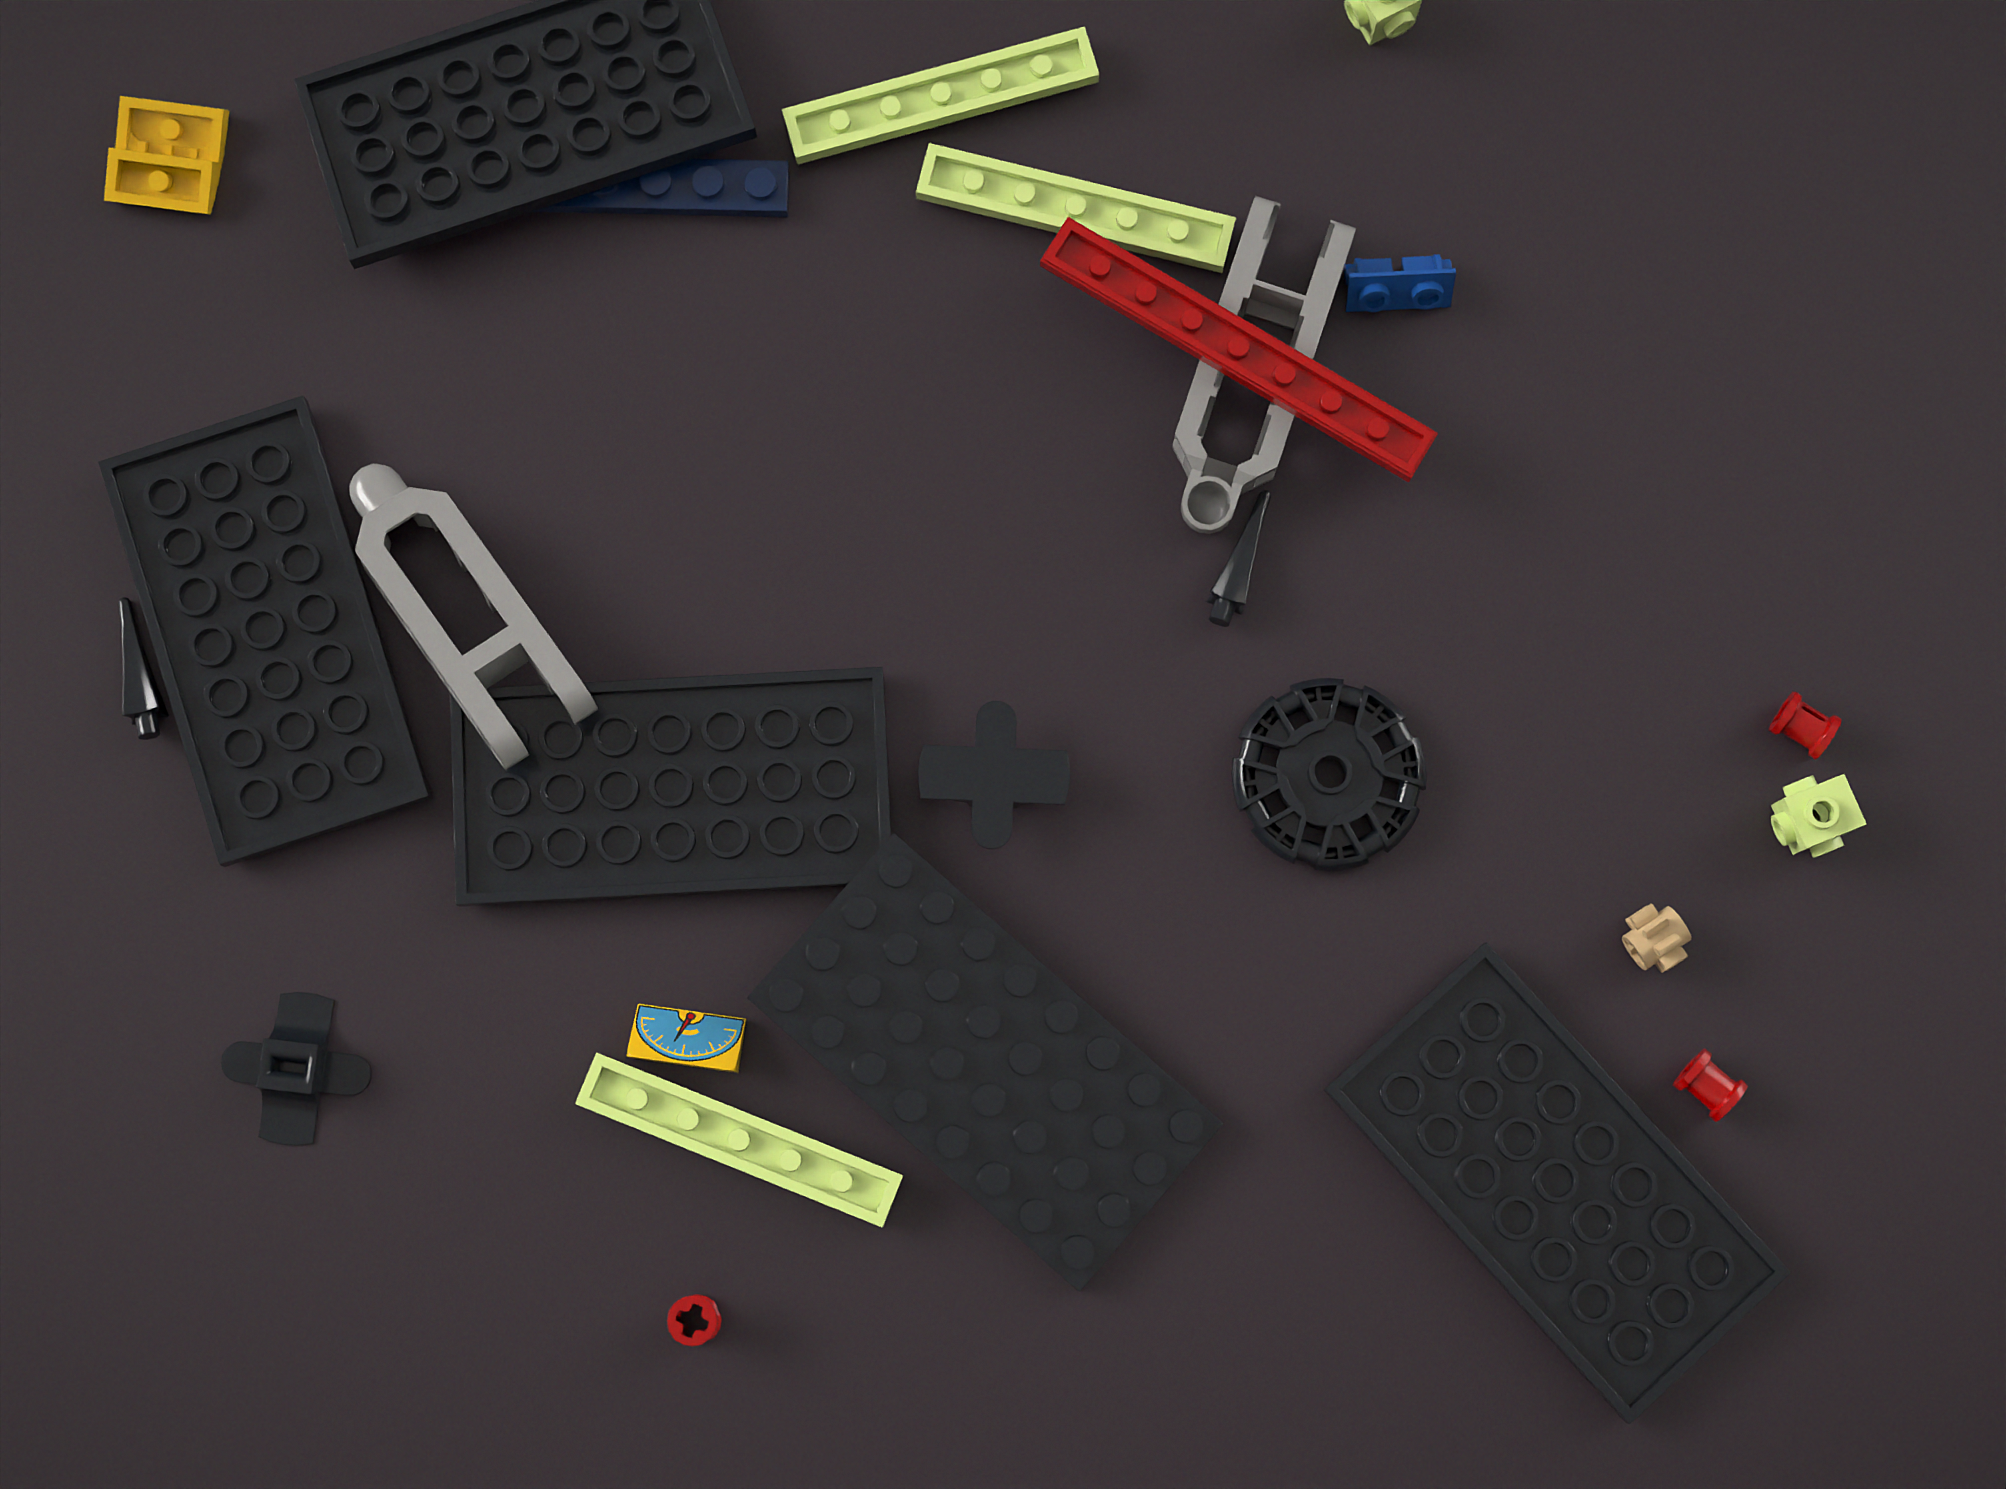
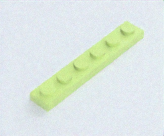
[782,27,1099,165]
[916,143,1236,273]
[575,1053,903,1228]

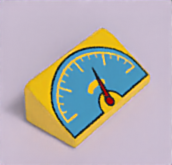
[627,1004,747,1073]

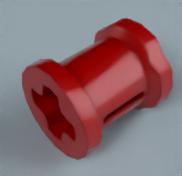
[1768,691,1842,760]
[1673,1048,1748,1122]
[667,1294,722,1347]

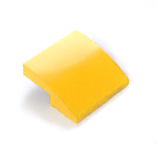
[104,96,229,214]

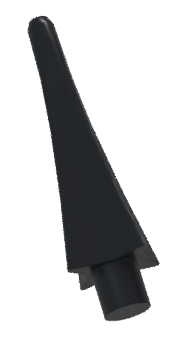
[1206,490,1271,627]
[118,597,169,740]

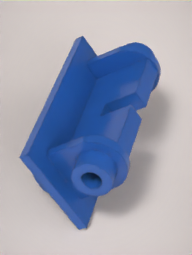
[1344,254,1456,312]

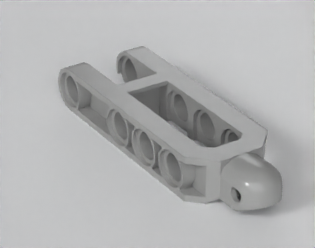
[1172,196,1356,534]
[349,464,598,770]

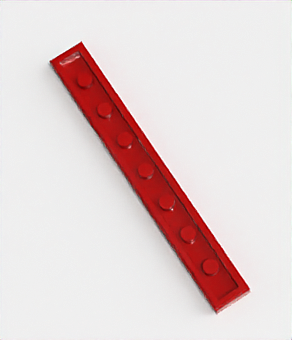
[1040,217,1438,482]

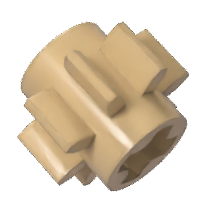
[1622,903,1692,973]

